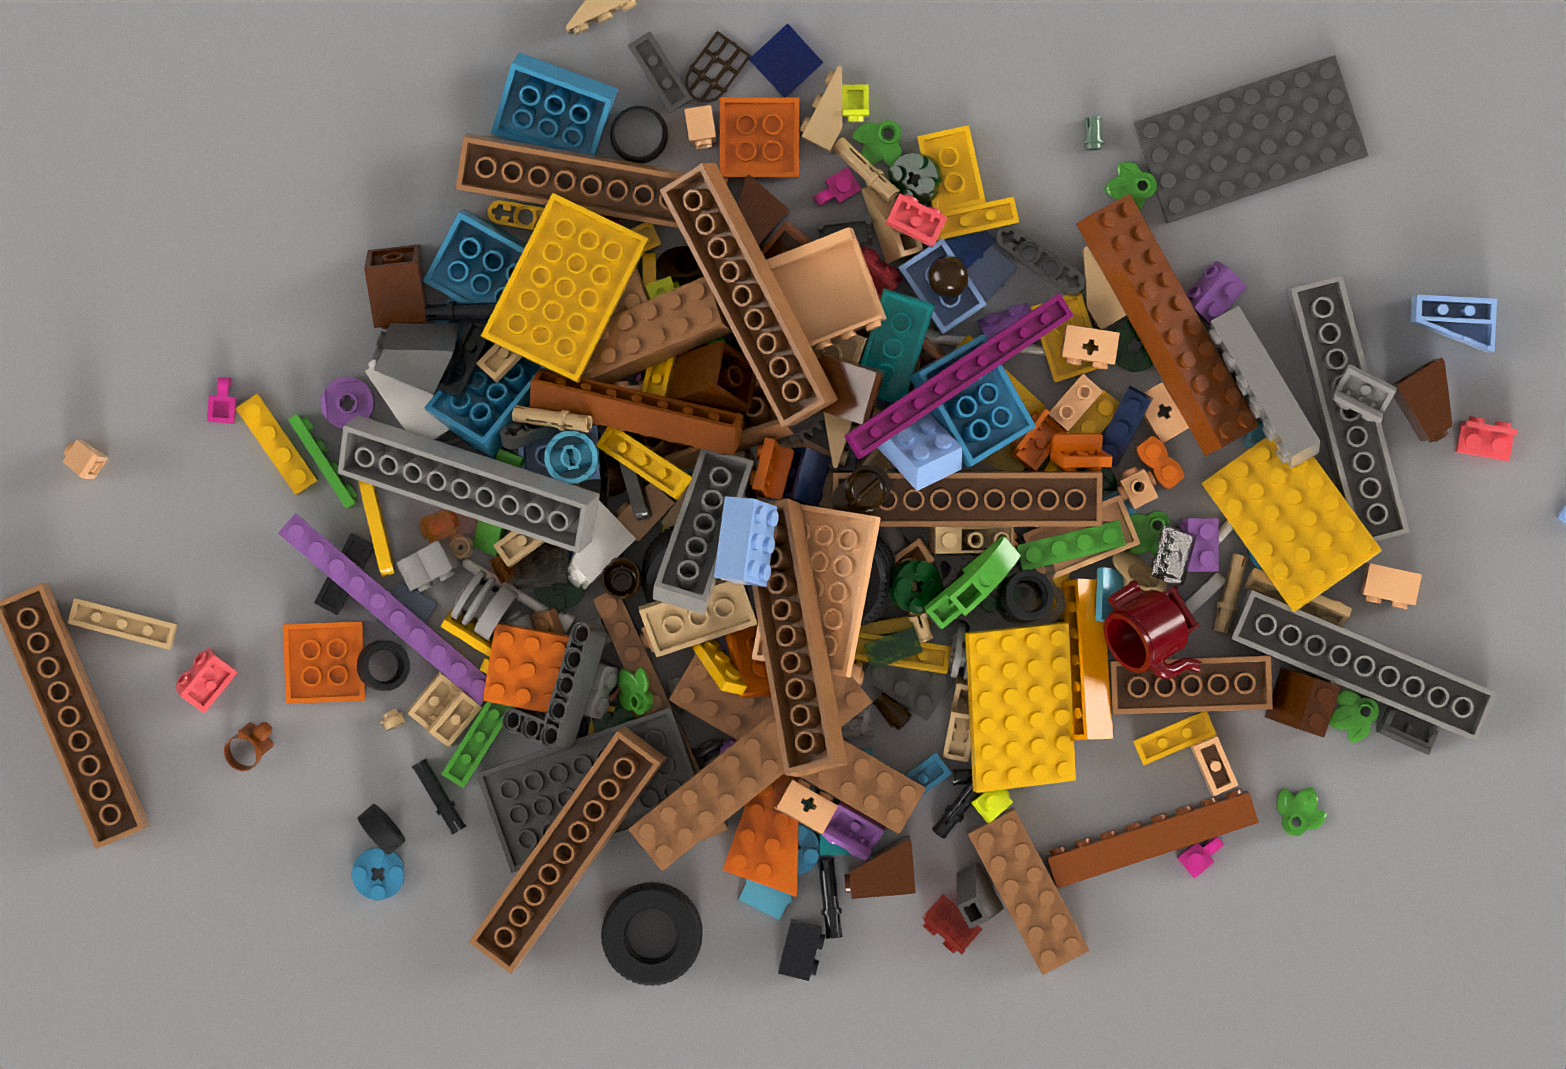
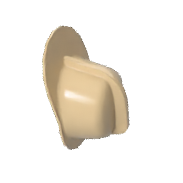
[1112,550,1167,593]

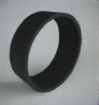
[610,106,668,164]

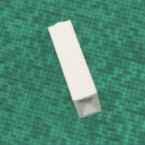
[365,360,451,441]

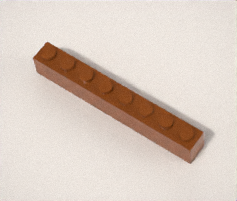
[530,368,743,456]
[1046,788,1259,889]

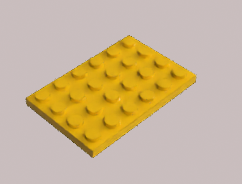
[481,193,649,383]
[1201,437,1382,613]
[965,622,1076,793]

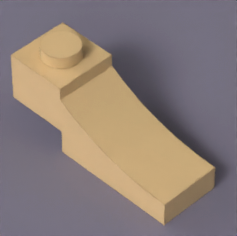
[942,674,971,762]

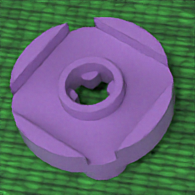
[321,377,375,429]

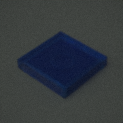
[749,24,824,98]

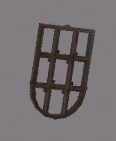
[685,31,751,103]

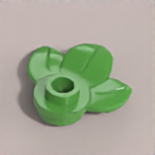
[852,120,902,167]
[1104,162,1157,210]
[1129,511,1171,559]
[618,667,653,715]
[1329,690,1380,743]
[1276,788,1327,836]

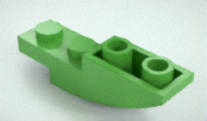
[923,535,1021,629]

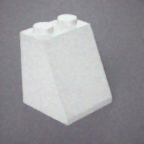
[567,501,636,590]

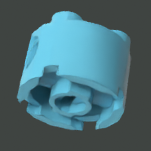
[544,431,599,484]

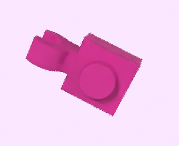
[813,167,861,207]
[207,377,237,424]
[1177,836,1224,879]

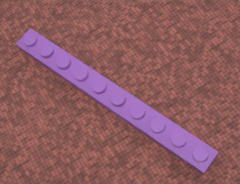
[278,513,487,705]

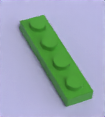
[288,414,358,509]
[1015,520,1126,571]
[441,702,515,788]

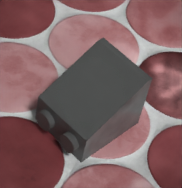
[372,323,459,394]

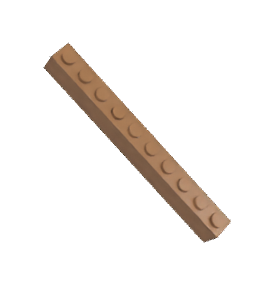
[593,593,728,841]

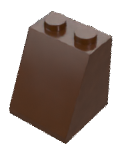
[737,174,789,248]
[364,244,428,330]
[668,340,756,413]
[817,353,885,424]
[1392,358,1453,443]
[1265,667,1341,738]
[844,835,916,899]

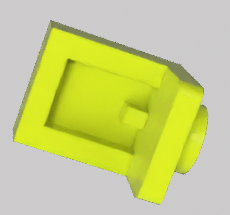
[842,84,869,122]
[646,276,680,300]
[971,789,1013,824]

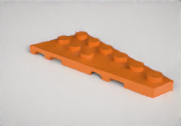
[723,773,799,897]

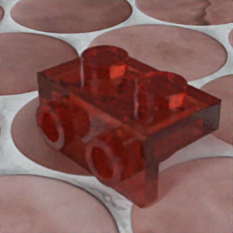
[922,893,983,955]

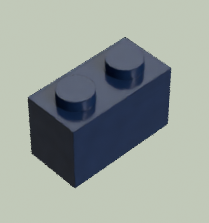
[782,447,831,507]

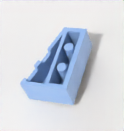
[1410,295,1497,353]

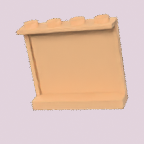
[766,227,887,351]

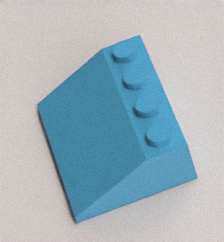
[491,52,619,155]
[422,209,527,303]
[909,334,1036,469]
[424,341,549,459]

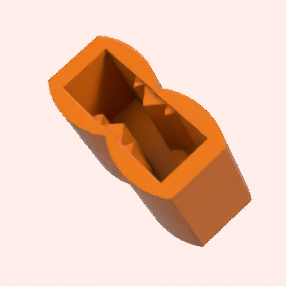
[1134,436,1185,489]

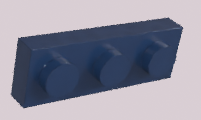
[1102,386,1153,468]

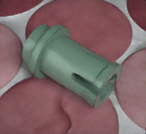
[1083,116,1104,150]

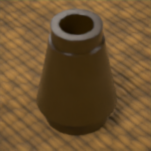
[873,692,913,731]

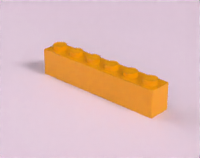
[1062,579,1113,741]

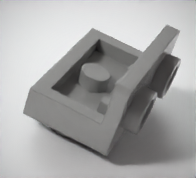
[1332,364,1397,423]

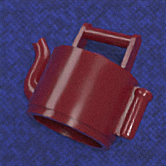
[1103,580,1202,679]

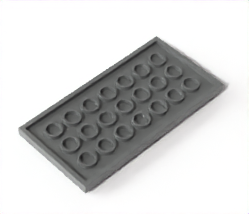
[1133,55,1369,224]
[476,706,696,873]

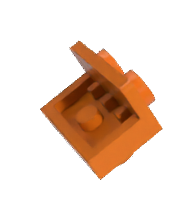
[1009,408,1066,471]
[1050,433,1112,471]
[750,437,795,501]

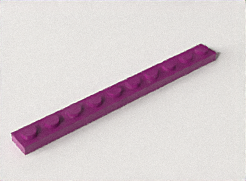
[844,293,1074,459]

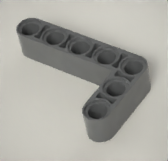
[502,622,607,750]

